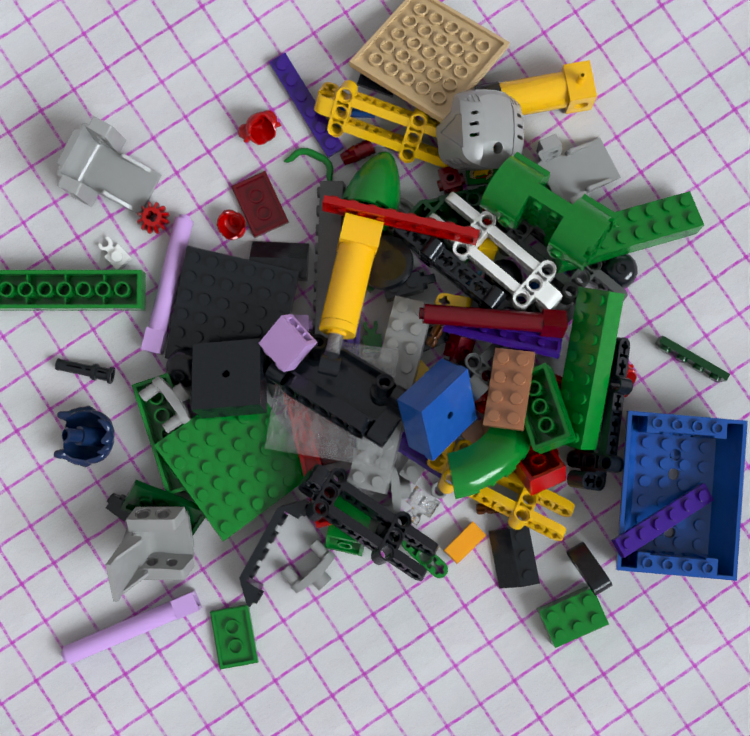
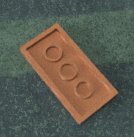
[483,348,535,431]

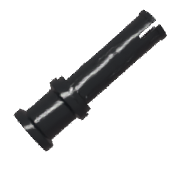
[55,358,115,384]

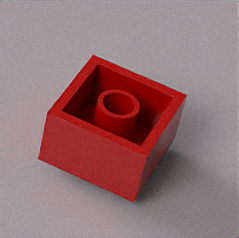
[514,445,566,496]

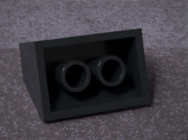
[249,241,309,281]
[488,526,540,589]

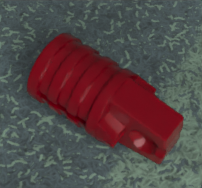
[340,140,376,165]

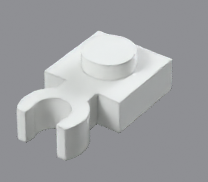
[98,236,132,270]

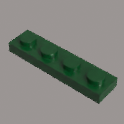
[655,336,730,383]

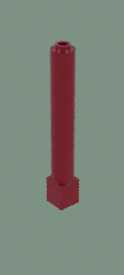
[419,304,568,338]

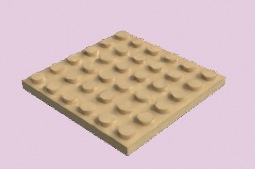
[349,0,510,123]

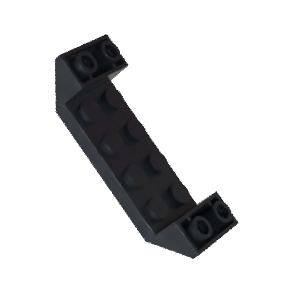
[239,498,310,607]

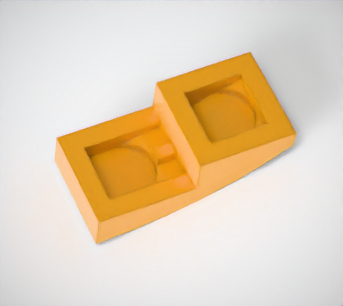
[443,521,486,564]

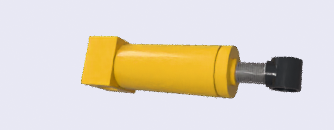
[317,213,384,378]

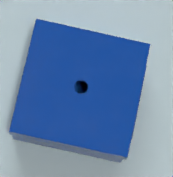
[397,358,477,461]

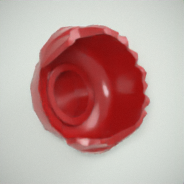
[217,209,246,240]

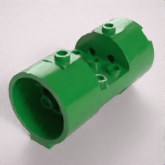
[480,152,619,271]

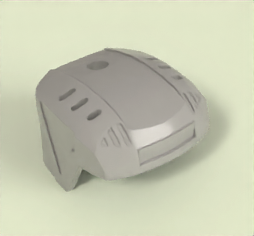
[436,89,524,171]

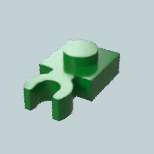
[362,321,383,355]

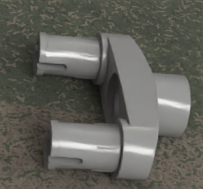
[139,376,191,433]
[382,466,411,514]
[281,539,336,593]

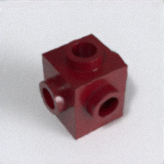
[437,166,465,195]
[443,333,476,364]

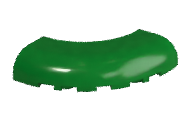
[447,424,531,499]

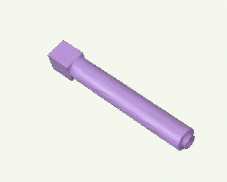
[141,214,193,355]
[61,590,202,664]

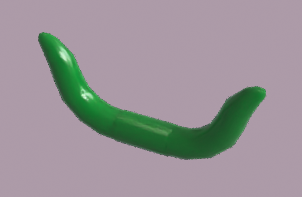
[284,148,333,181]

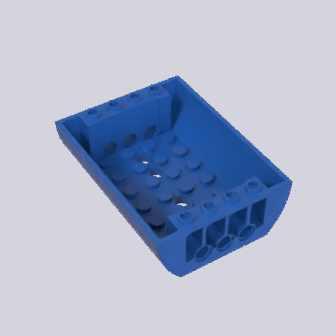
[616,411,748,581]

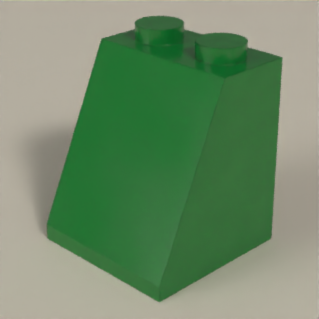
[325,496,371,556]

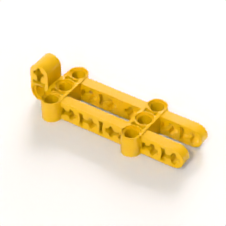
[314,80,448,168]
[427,439,575,541]

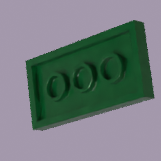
[120,480,205,535]

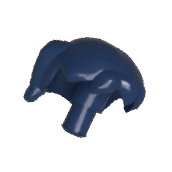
[54,406,115,467]

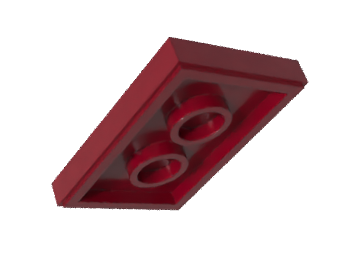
[231,171,289,238]

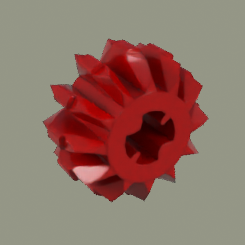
[137,202,170,234]

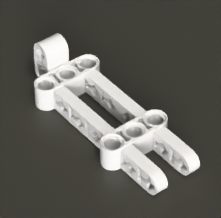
[429,192,563,312]

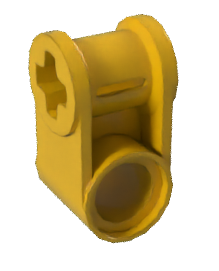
[434,293,473,307]

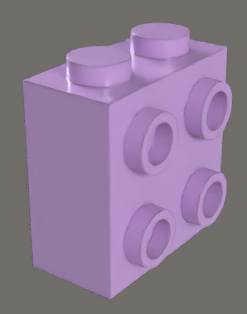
[259,314,317,372]

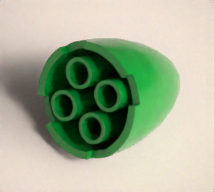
[342,151,400,231]

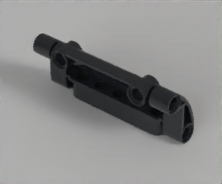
[265,330,407,448]

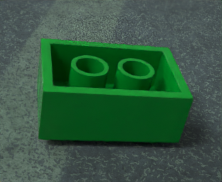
[536,586,609,648]

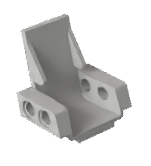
[57,116,162,213]
[536,134,621,204]
[105,507,194,602]

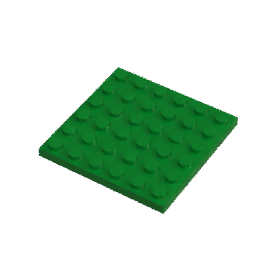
[154,403,304,542]

